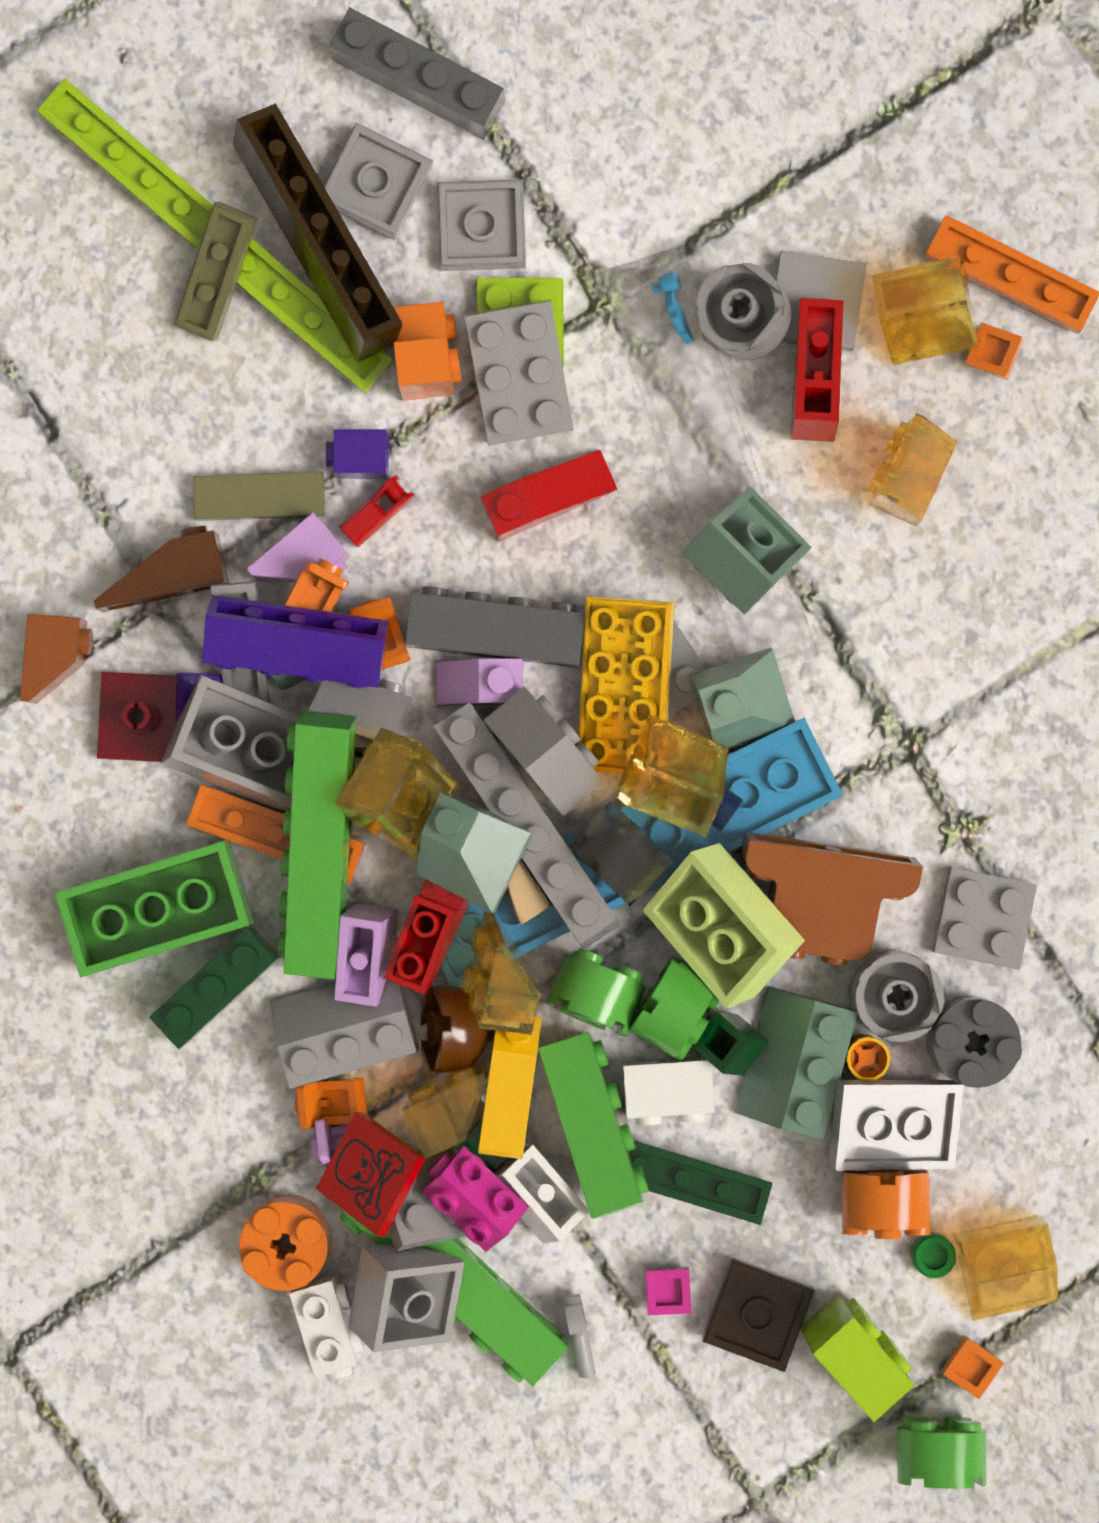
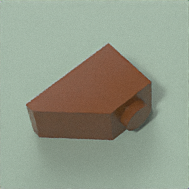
[20,614,93,704]

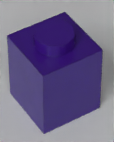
[326,429,389,479]

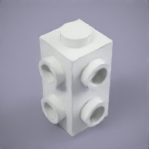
[289,1273,365,1381]

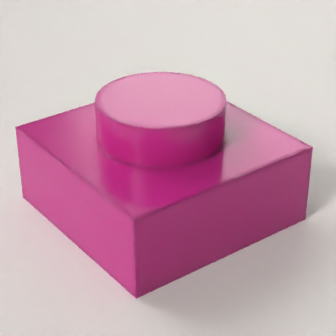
[645,1266,692,1316]

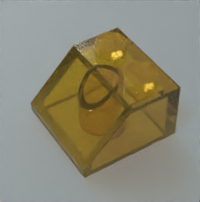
[336,727,459,860]
[953,1215,1058,1321]

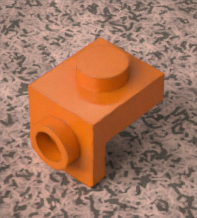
[283,558,349,612]
[349,598,411,670]
[295,1078,367,1129]

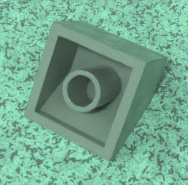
[682,486,812,615]

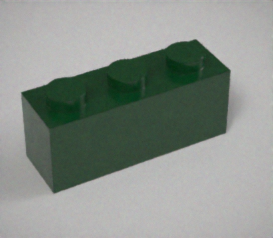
[149,925,280,1050]

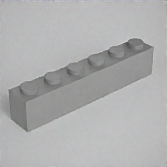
[433,702,620,949]

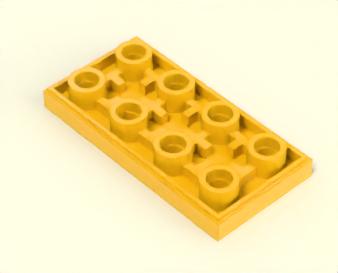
[578,595,675,777]

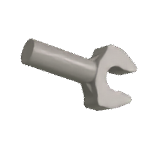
[563,1294,596,1378]

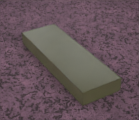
[174,201,258,342]
[193,471,326,521]

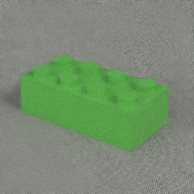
[54,841,255,978]

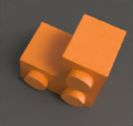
[394,301,462,401]

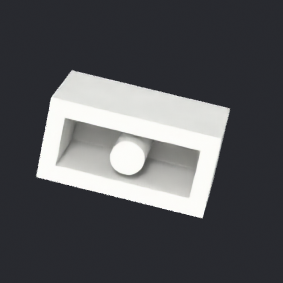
[622,1056,715,1125]
[493,1145,589,1243]

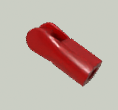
[339,475,415,548]

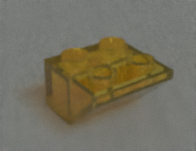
[871,256,979,365]
[867,413,958,526]
[614,714,729,837]
[462,912,541,1035]
[402,1064,489,1158]

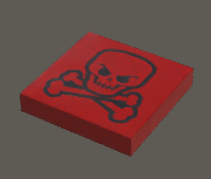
[316,1112,426,1236]

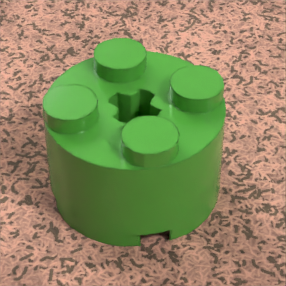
[545,948,646,1037]
[629,955,720,1061]
[897,1416,987,1489]

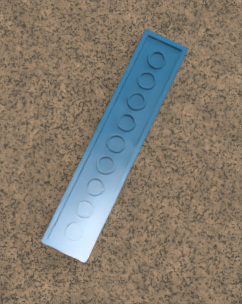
[441,717,843,987]

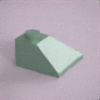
[689,647,795,756]
[416,792,533,913]

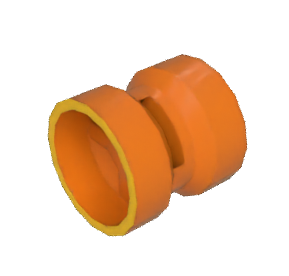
[844,1034,891,1080]

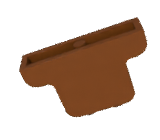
[741,831,923,966]

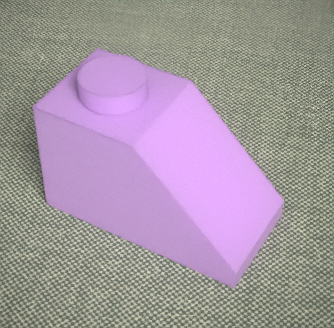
[247,512,351,583]
[437,659,523,705]
[334,903,398,1007]

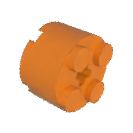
[841,1170,931,1239]
[239,1195,332,1291]

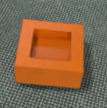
[965,322,1024,380]
[941,1335,1004,1399]

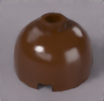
[420,985,494,1073]

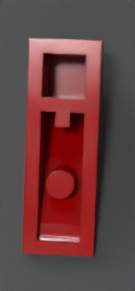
[791,298,844,442]
[481,450,618,542]

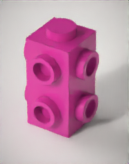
[421,1146,529,1252]

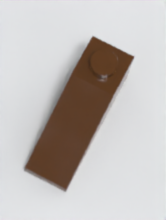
[94,526,229,612]

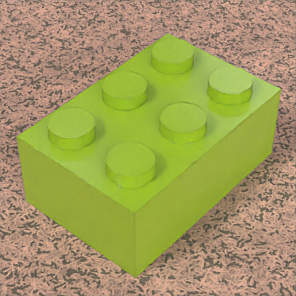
[801,1293,915,1422]

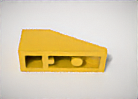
[478,1011,542,1159]

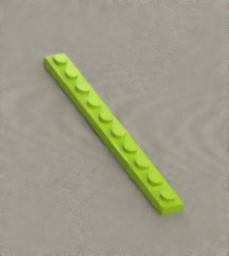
[37,78,394,395]

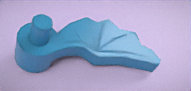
[651,270,694,344]

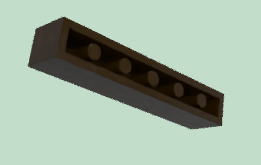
[232,103,403,362]

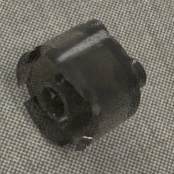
[567,801,673,906]

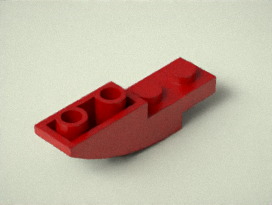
[384,879,470,995]

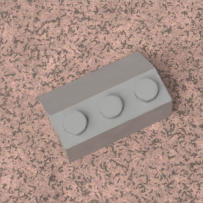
[161,676,300,812]
[270,979,419,1089]

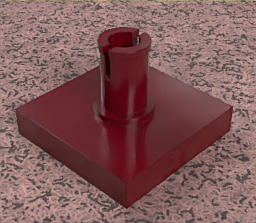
[97,672,176,762]

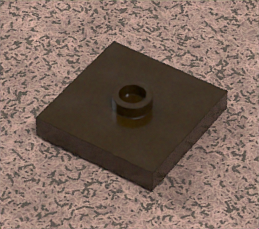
[702,1257,815,1372]

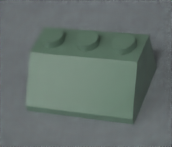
[735,986,858,1141]

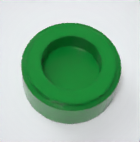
[911,1232,956,1278]

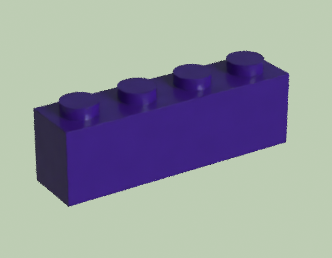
[202,595,388,688]

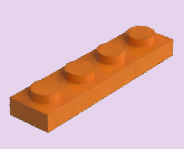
[924,215,1099,334]
[186,784,366,884]

